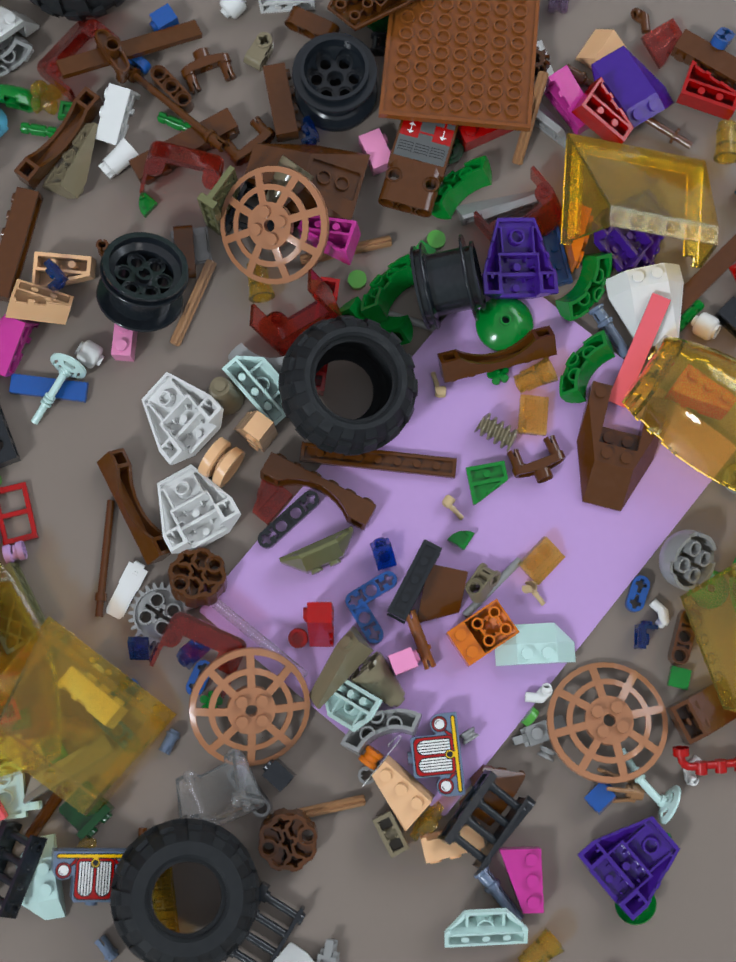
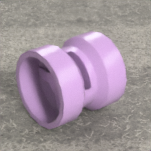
[2,540,28,564]

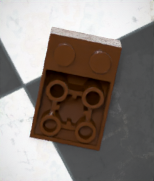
[666,681,736,745]

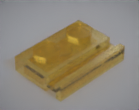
[517,394,549,436]
[517,536,565,585]
[410,801,444,842]

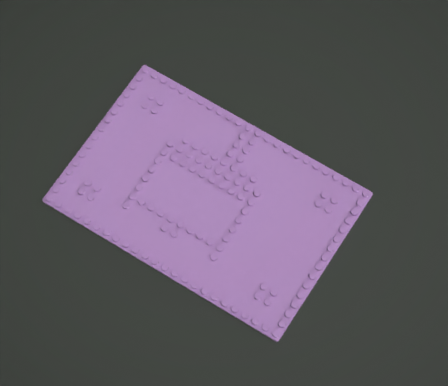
[200,273,736,816]

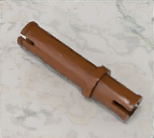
[406,609,436,670]

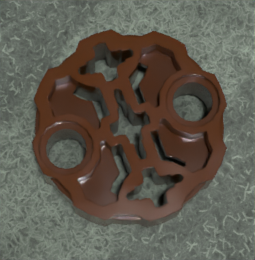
[168,547,227,608]
[258,808,318,872]

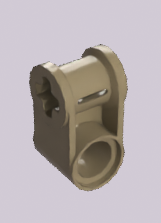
[244,32,274,71]
[465,563,501,603]

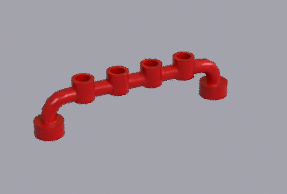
[672,746,736,775]

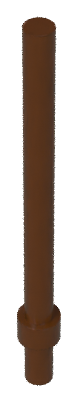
[95,500,115,617]

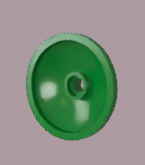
[476,298,533,351]

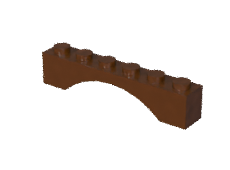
[14,86,104,190]
[437,326,557,383]
[97,448,171,565]
[260,452,376,531]

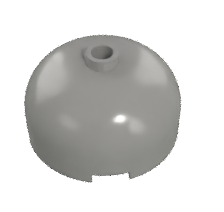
[659,530,717,591]

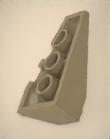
[42,122,98,199]
[309,626,373,709]

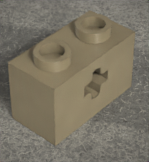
[372,810,410,858]

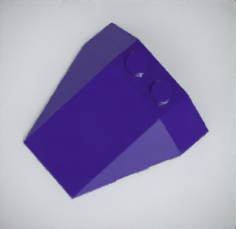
[591,45,674,127]
[593,190,671,273]
[482,218,559,299]
[577,816,680,921]

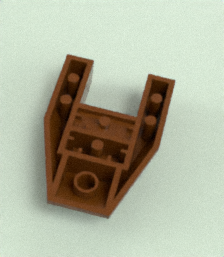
[576,381,670,511]

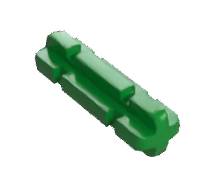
[157,111,192,131]
[20,122,57,138]
[680,300,705,332]

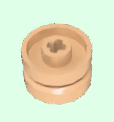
[198,437,245,488]

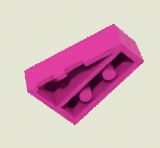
[544,65,589,136]
[297,216,361,266]
[0,314,40,377]
[499,846,544,914]

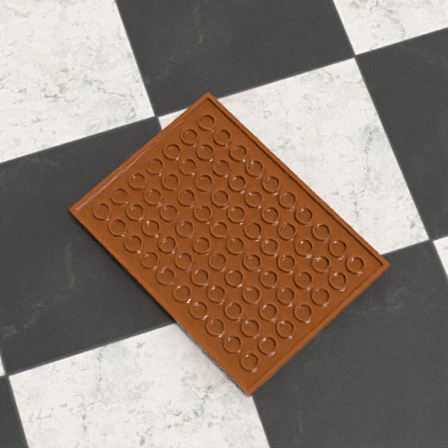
[378,0,540,132]

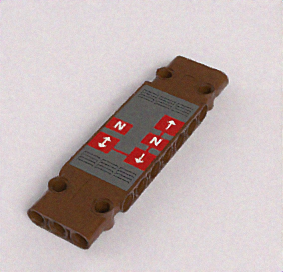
[378,120,460,218]

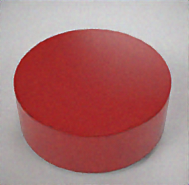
[288,628,308,648]

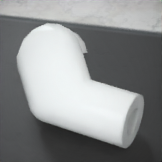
[649,598,670,628]
[525,683,553,703]
[683,755,701,786]

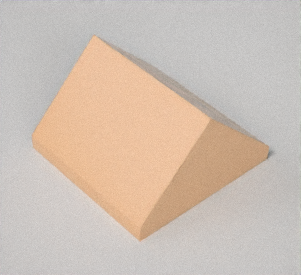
[575,29,626,69]

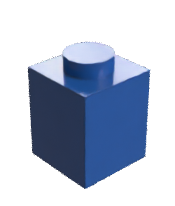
[149,3,179,31]
[584,783,616,815]

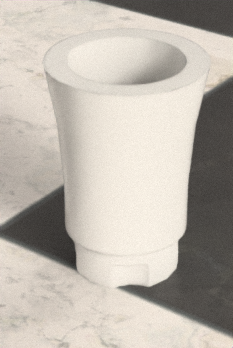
[98,138,139,180]

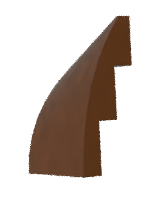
[418,565,468,623]
[459,765,526,826]

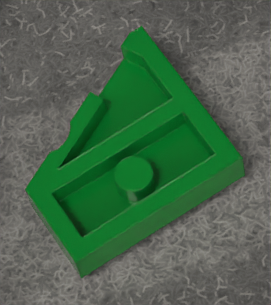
[466,461,508,505]

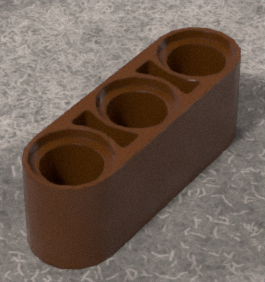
[284,6,340,39]
[150,65,194,114]
[173,225,196,278]
[668,608,699,665]

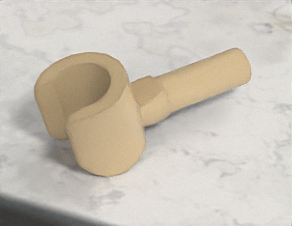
[431,372,446,398]
[442,495,464,520]
[522,581,545,606]

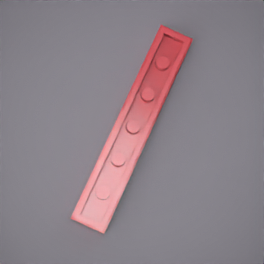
[609,293,671,408]

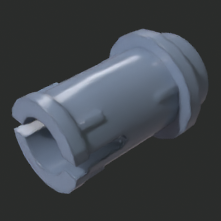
[158,728,180,755]
[95,934,119,962]

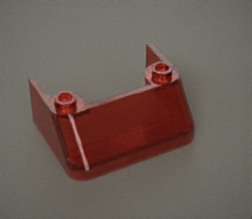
[37,19,120,102]
[139,141,224,197]
[473,166,565,242]
[249,269,342,356]
[149,612,246,698]

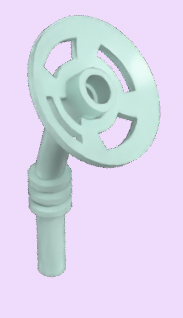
[31,353,87,425]
[622,748,681,824]

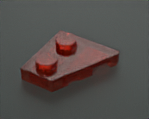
[641,18,682,69]
[252,479,293,525]

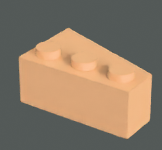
[32,251,97,289]
[5,279,74,325]
[234,410,278,452]
[372,755,435,832]
[419,821,485,864]

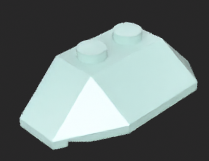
[221,355,286,425]
[495,623,576,666]
[325,680,382,732]
[15,833,66,920]
[444,908,528,948]

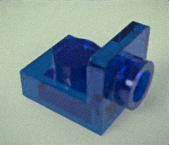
[301,115,320,145]
[43,259,68,291]
[370,537,397,571]
[634,621,658,650]
[176,635,210,670]
[127,637,153,660]

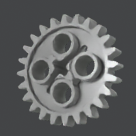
[128,582,193,647]

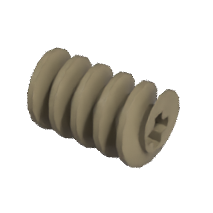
[474,413,518,452]

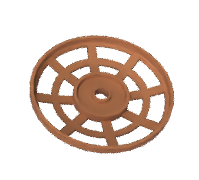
[220,166,329,285]
[189,647,310,766]
[546,662,668,784]

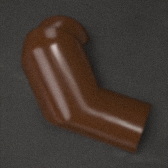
[631,8,651,34]

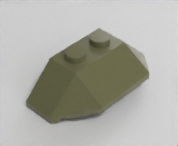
[279,526,354,575]

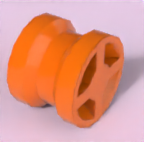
[358,745,384,770]

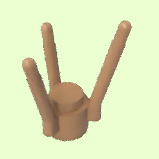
[597,768,645,803]

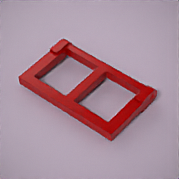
[0,482,39,546]

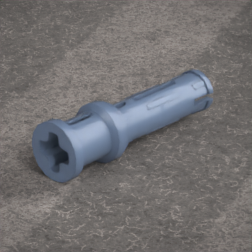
[588,303,629,358]
[473,866,524,921]

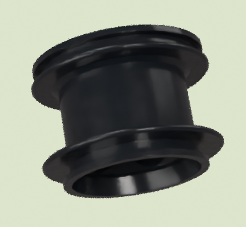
[292,33,378,132]
[96,232,189,332]
[410,234,486,329]

